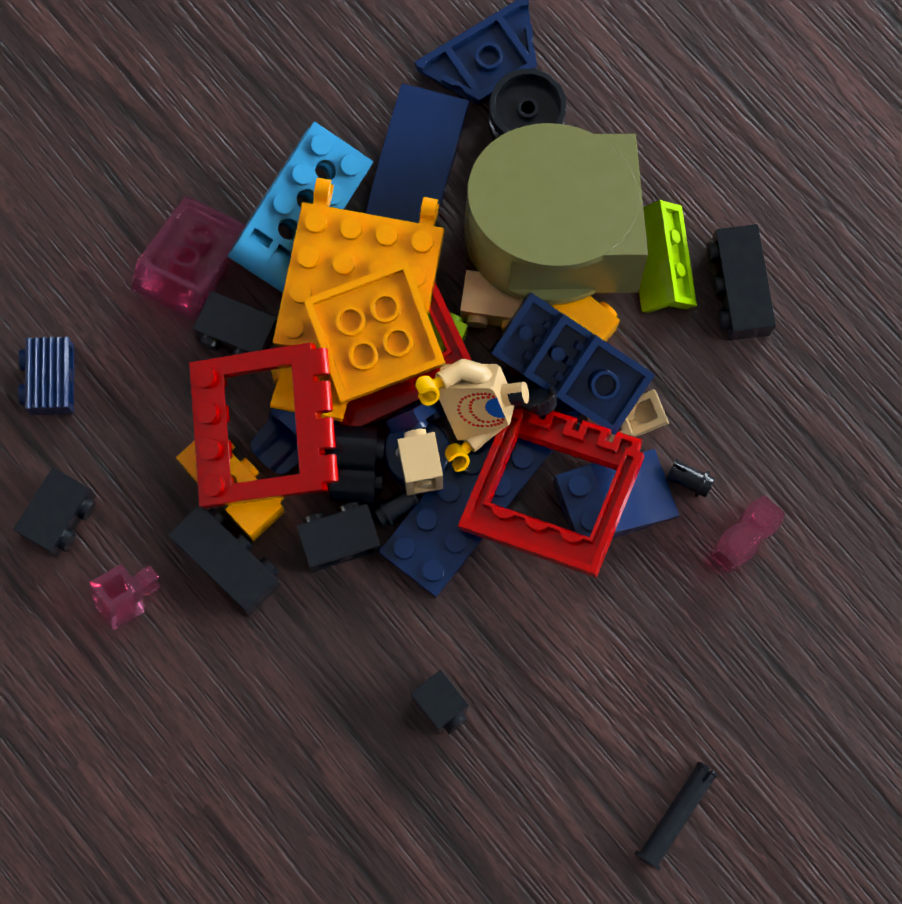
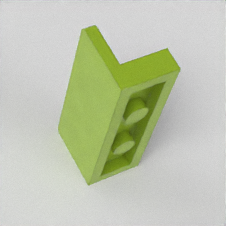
[639,200,697,313]

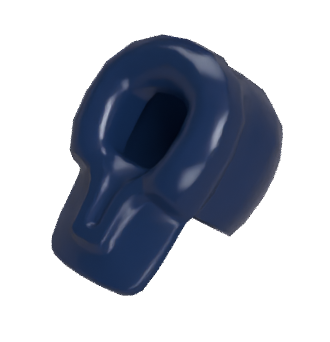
[250,408,337,474]

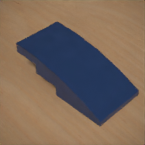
[365,83,470,226]
[489,292,655,435]

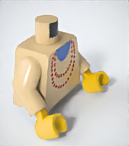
[415,359,529,472]

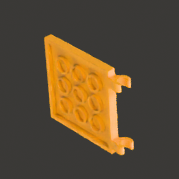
[273,178,445,348]

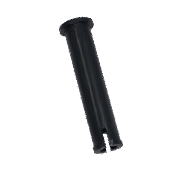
[634,761,718,871]

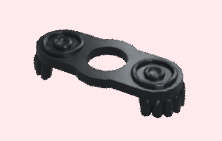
[501,367,557,415]

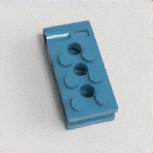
[227,121,374,293]

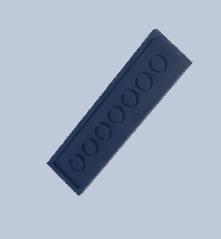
[379,374,582,598]

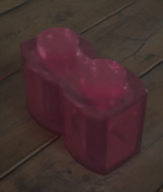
[711,496,785,573]

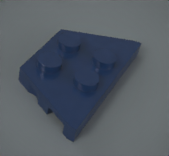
[414,0,537,105]

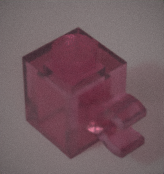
[89,564,160,631]

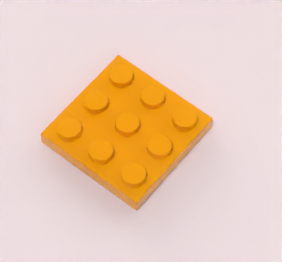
[303,260,446,404]

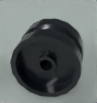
[489,69,567,141]

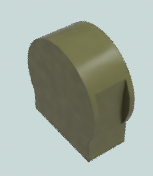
[464,123,648,305]

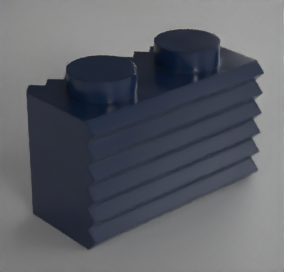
[18,336,75,415]

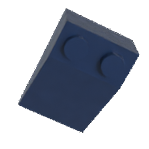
[553,449,679,539]

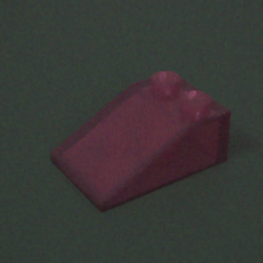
[131,195,246,321]

